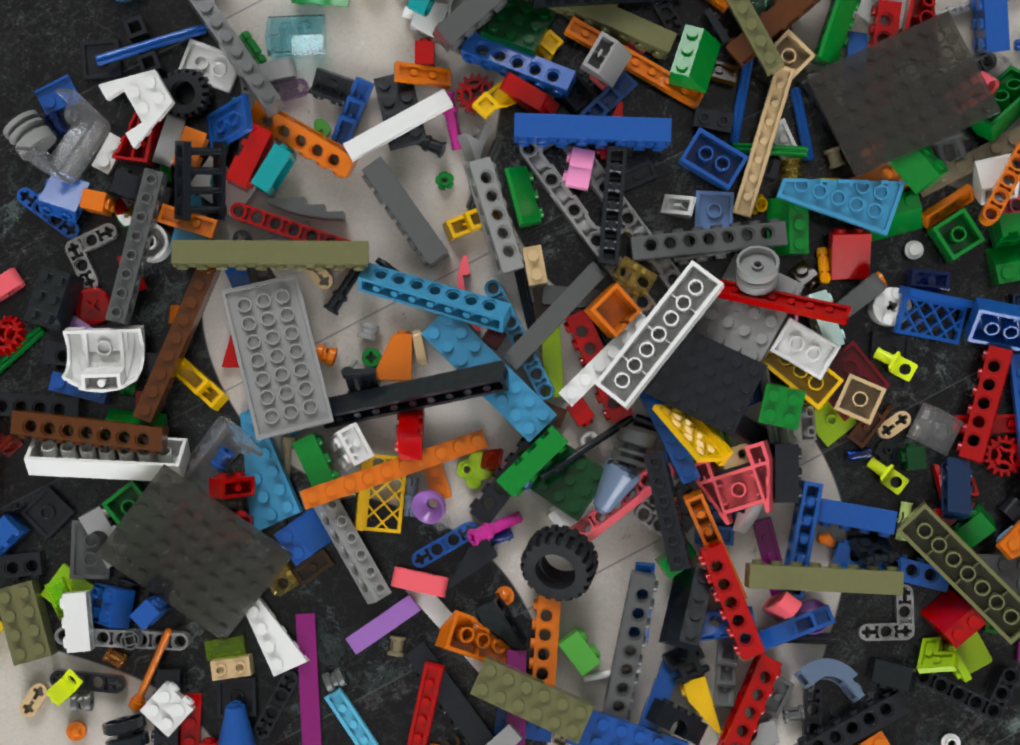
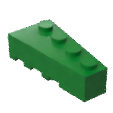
[496,425,568,497]

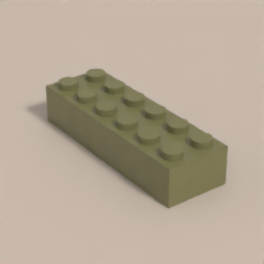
[470,656,595,744]

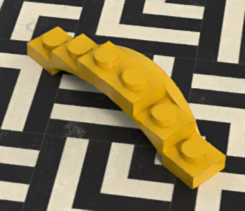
[472,29,564,120]

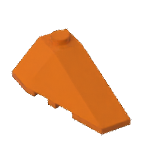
[435,610,513,663]

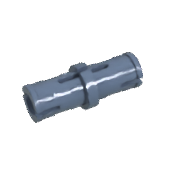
[403,477,419,517]

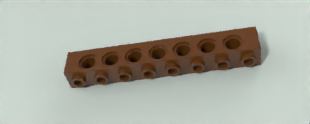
[10,410,169,455]

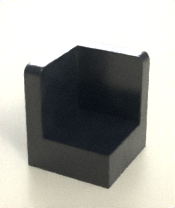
[763,159,782,182]

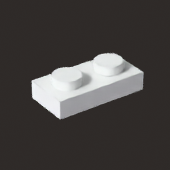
[773,118,797,161]
[91,133,121,176]

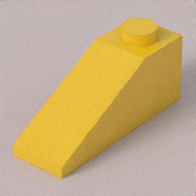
[679,675,721,733]

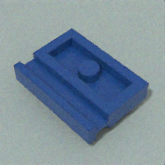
[34,74,82,117]

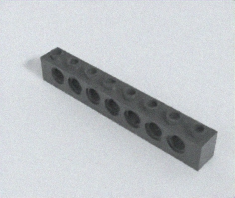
[105,168,169,326]
[629,218,788,262]
[602,570,658,721]

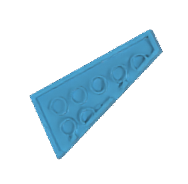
[776,178,905,236]
[240,410,303,534]

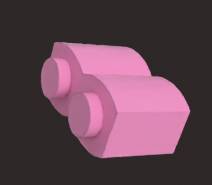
[562,147,596,191]

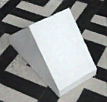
[661,194,696,220]

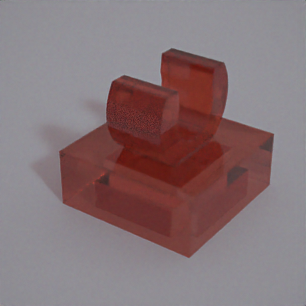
[0,433,23,457]

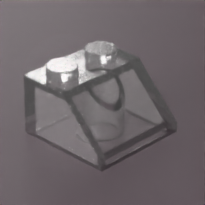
[906,402,964,456]

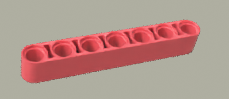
[570,463,675,542]

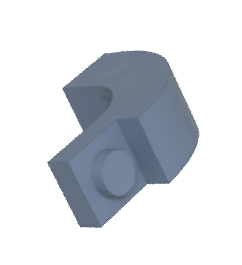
[794,658,865,703]

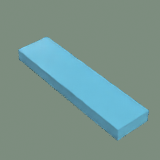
[324,686,380,745]

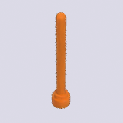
[128,628,172,712]

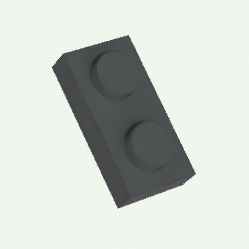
[765,676,795,719]

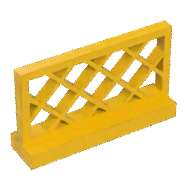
[652,404,734,466]
[354,454,406,534]

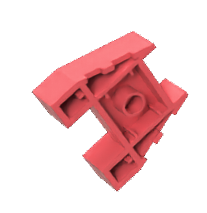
[694,440,774,525]

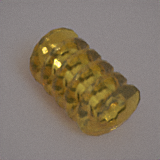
[780,157,805,181]

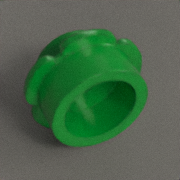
[435,171,454,190]

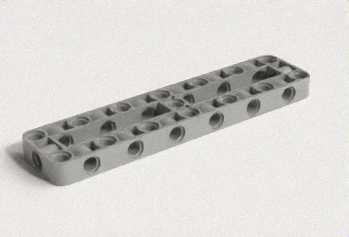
[519,144,706,321]

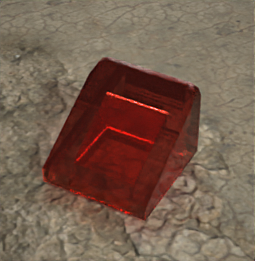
[480,448,504,472]

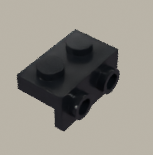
[552,66,595,114]
[308,67,354,106]

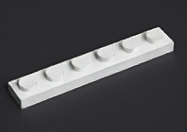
[558,312,647,407]

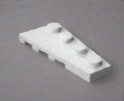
[242,598,309,677]

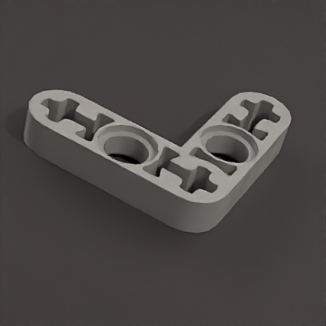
[65,223,119,289]
[857,584,915,641]

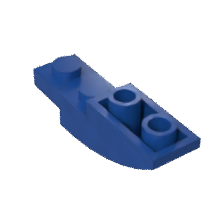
[758,605,836,650]

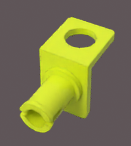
[873,347,918,382]
[866,457,909,495]
[46,668,83,706]

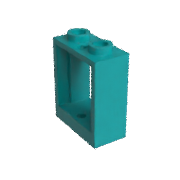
[251,143,297,198]

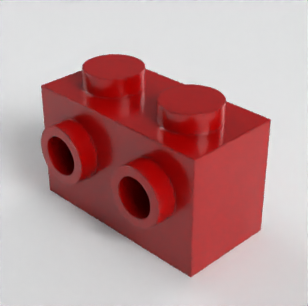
[209,471,255,500]

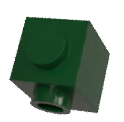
[898,442,927,471]

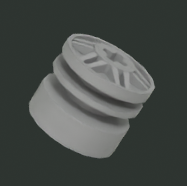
[3,110,56,161]

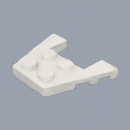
[98,69,175,149]

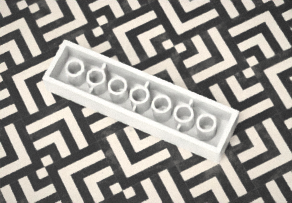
[595,260,724,410]
[24,433,191,483]

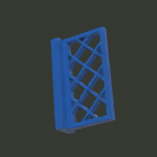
[893,285,974,345]

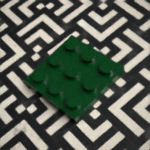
[480,0,556,56]
[530,444,603,522]

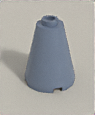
[593,458,641,514]

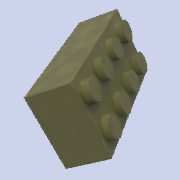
[0,579,58,666]

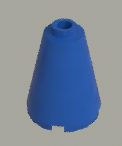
[218,700,256,745]

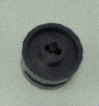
[102,714,150,745]

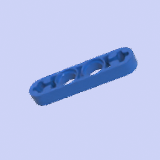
[17,187,82,239]
[412,521,479,568]

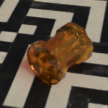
[102,647,128,671]

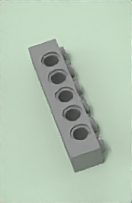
[463,157,524,276]
[313,499,392,604]

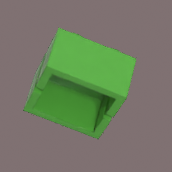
[558,626,601,676]

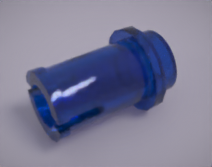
[45,111,69,137]
[847,446,872,463]
[490,528,514,546]

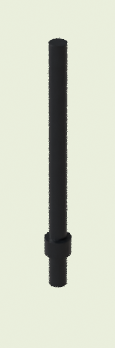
[539,415,634,481]

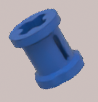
[210,446,235,472]

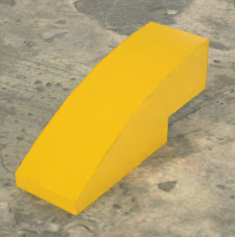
[442,208,498,242]
[176,357,230,412]

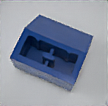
[91,582,136,629]

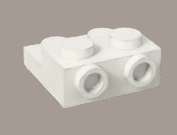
[140,681,196,737]

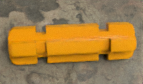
[816,247,831,284]

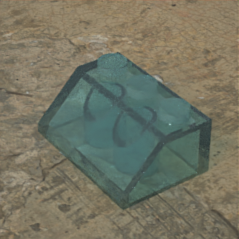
[265,14,326,57]

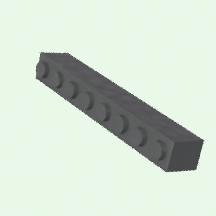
[187,0,285,118]

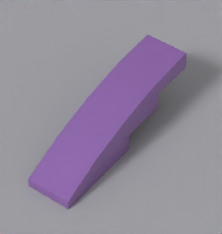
[346,594,421,654]

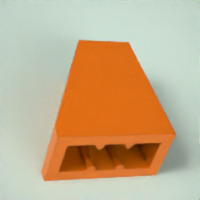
[376,330,413,381]

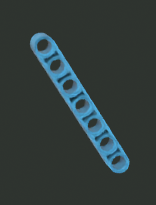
[484,280,555,400]

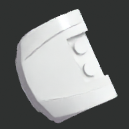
[61,325,145,393]

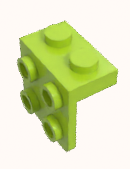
[943,631,992,683]

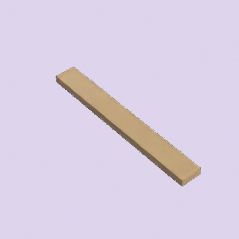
[732,66,795,218]

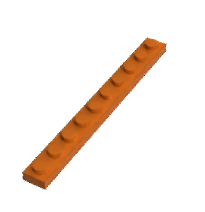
[299,429,488,510]

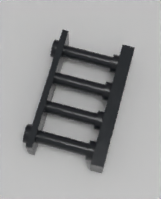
[174,141,228,221]

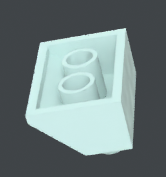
[805,290,846,346]

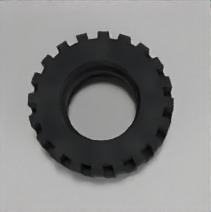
[520,525,598,601]

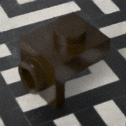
[789,260,820,294]

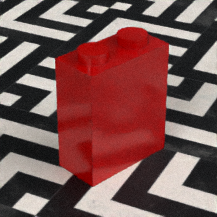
[828,226,872,280]

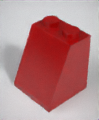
[919,588,986,648]

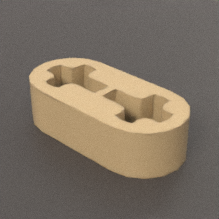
[305,268,334,290]
[412,329,429,366]
[876,411,911,439]
[20,682,49,717]

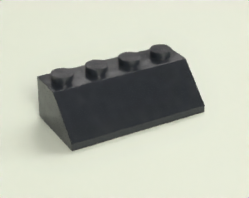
[659,567,712,652]

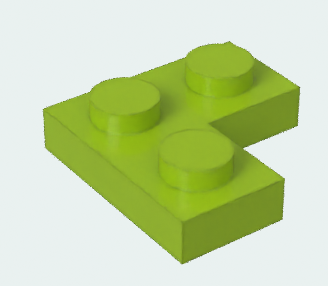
[916,637,960,674]

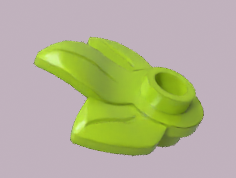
[456,451,494,489]

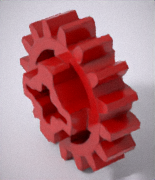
[456,73,494,116]
[0,315,27,356]
[984,435,1020,477]

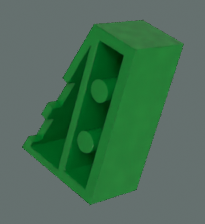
[987,213,1020,249]
[950,503,996,548]

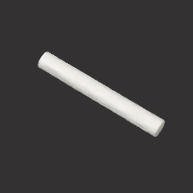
[583,666,641,682]

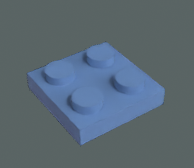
[694,190,734,229]

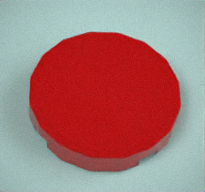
[75,287,111,325]

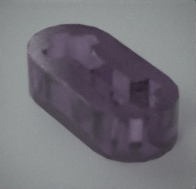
[274,78,309,101]

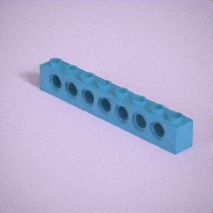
[358,263,511,333]

